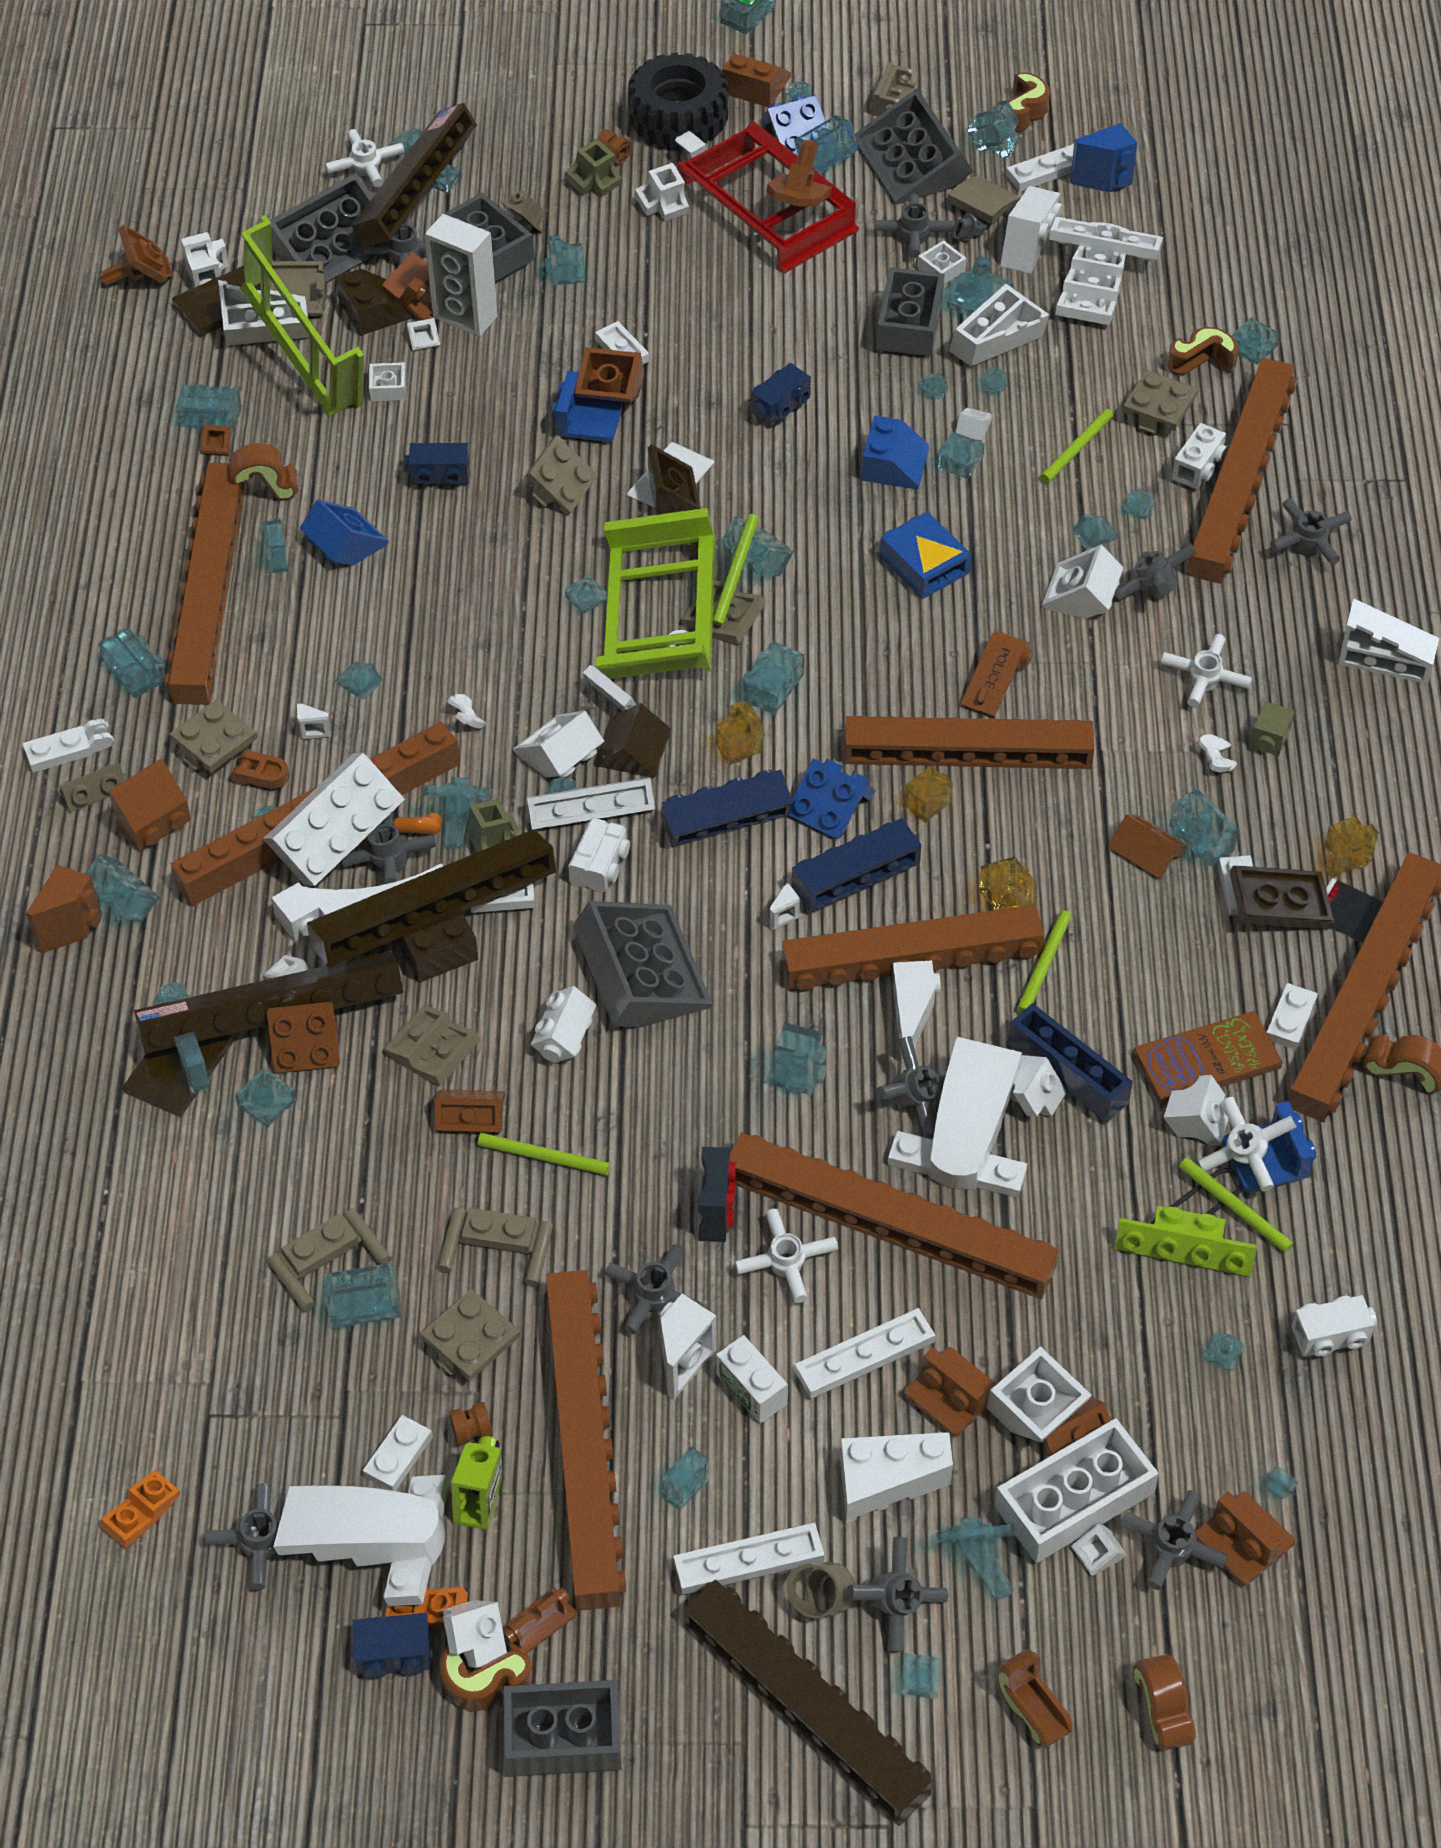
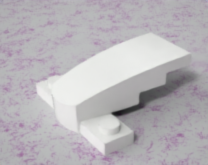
[1049,217,1163,325]
[888,1037,1028,1198]
[273,1475,450,1606]

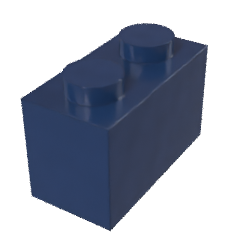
[352,1613,432,1679]

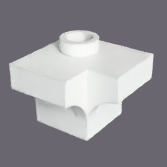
[634,163,689,222]
[181,232,229,288]
[1011,1055,1067,1117]
[1164,1075,1228,1146]
[443,1600,507,1668]

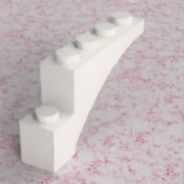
[271,864,443,941]

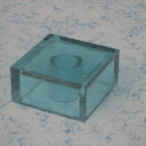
[1231,318,1280,365]
[936,431,985,479]
[262,519,289,574]
[174,1031,211,1093]
[235,1067,296,1128]
[662,1446,709,1511]

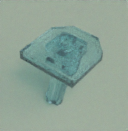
[944,256,1014,316]
[424,777,493,849]
[934,1516,1015,1600]

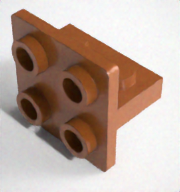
[381,252,433,320]
[267,1002,340,1073]
[904,1347,997,1437]
[1195,1491,1295,1586]

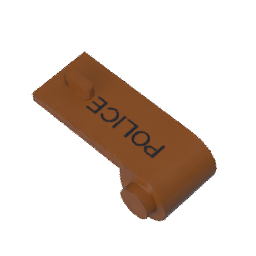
[961,630,1033,718]

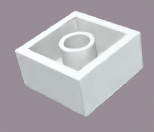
[918,240,967,284]
[369,362,406,401]

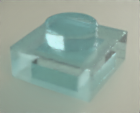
[431,164,462,194]
[565,575,607,614]
[900,1653,942,1699]

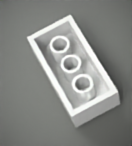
[425,214,498,337]
[263,752,405,886]
[994,1418,1159,1563]

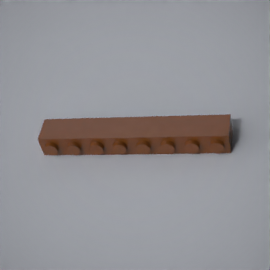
[845,716,1095,769]
[782,904,1044,990]

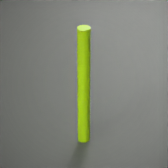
[1040,409,1113,484]
[713,514,759,626]
[1016,910,1072,1014]
[478,1133,610,1176]
[1179,1157,1293,1253]

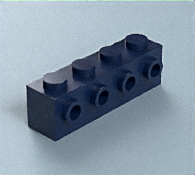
[660,770,793,848]
[792,818,922,913]
[1008,1003,1133,1123]

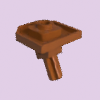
[766,140,832,207]
[100,224,174,285]

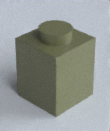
[1250,701,1295,756]

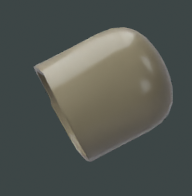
[786,1562,855,1619]

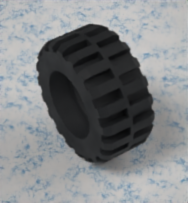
[628,53,729,150]

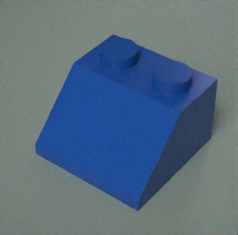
[1070,123,1138,192]
[862,416,929,490]
[300,499,389,566]

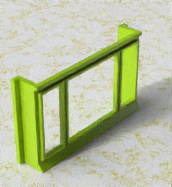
[240,215,364,416]
[596,508,716,679]

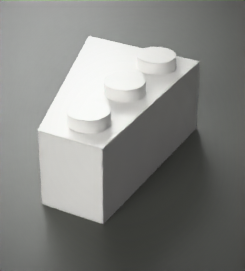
[1000,186,1063,274]
[218,280,310,346]
[949,284,1049,366]
[1338,599,1439,684]
[840,1432,953,1524]

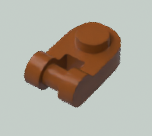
[230,750,289,789]

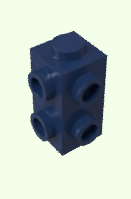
[751,363,811,426]
[404,443,470,484]

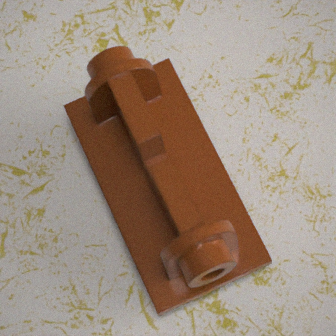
[502,1587,578,1654]

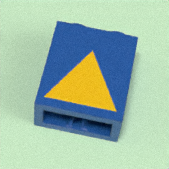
[880,511,971,599]

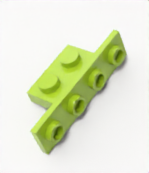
[1114,1206,1257,1277]

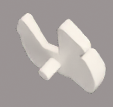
[447,694,487,729]
[1197,734,1237,772]

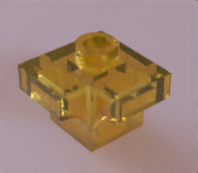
[715,701,765,765]
[1324,815,1379,878]
[979,856,1037,909]

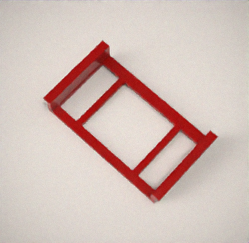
[677,120,859,274]

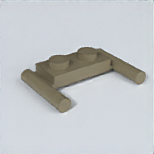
[267,1208,392,1312]
[438,1208,553,1287]

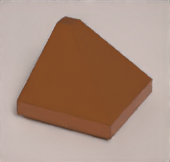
[200,424,232,455]

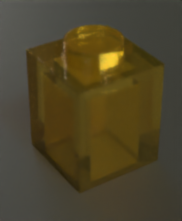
[903,766,953,823]

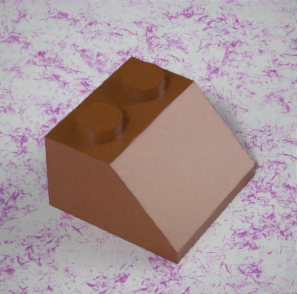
[722,53,791,107]
[574,347,644,402]
[109,759,191,852]
[26,865,102,953]

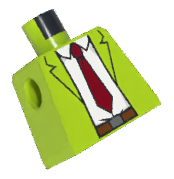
[451,1436,502,1530]

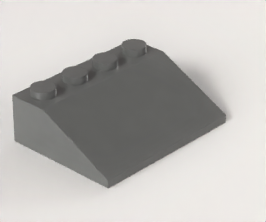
[852,88,974,204]
[269,173,388,284]
[573,901,713,1027]

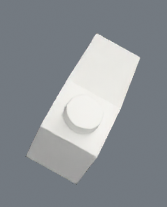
[892,960,941,1062]

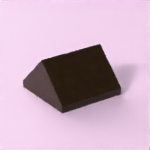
[647,444,701,515]
[595,703,671,778]

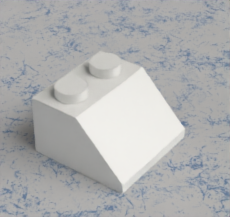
[1042,545,1124,619]
[513,711,604,779]
[660,1293,717,1400]
[986,1346,1092,1442]

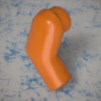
[394,813,442,835]

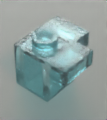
[967,100,1020,158]
[545,235,586,285]

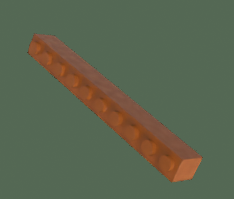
[1187,357,1298,584]
[165,463,246,705]
[170,722,460,907]
[1288,852,1441,1123]
[730,1132,1059,1300]
[546,1270,626,1611]

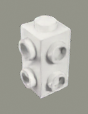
[1172,423,1227,490]
[531,986,597,1063]
[1292,1295,1377,1357]

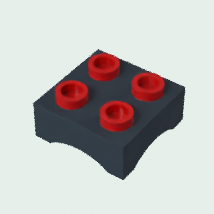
[698,1147,736,1242]

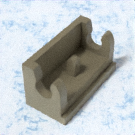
[873,62,915,116]

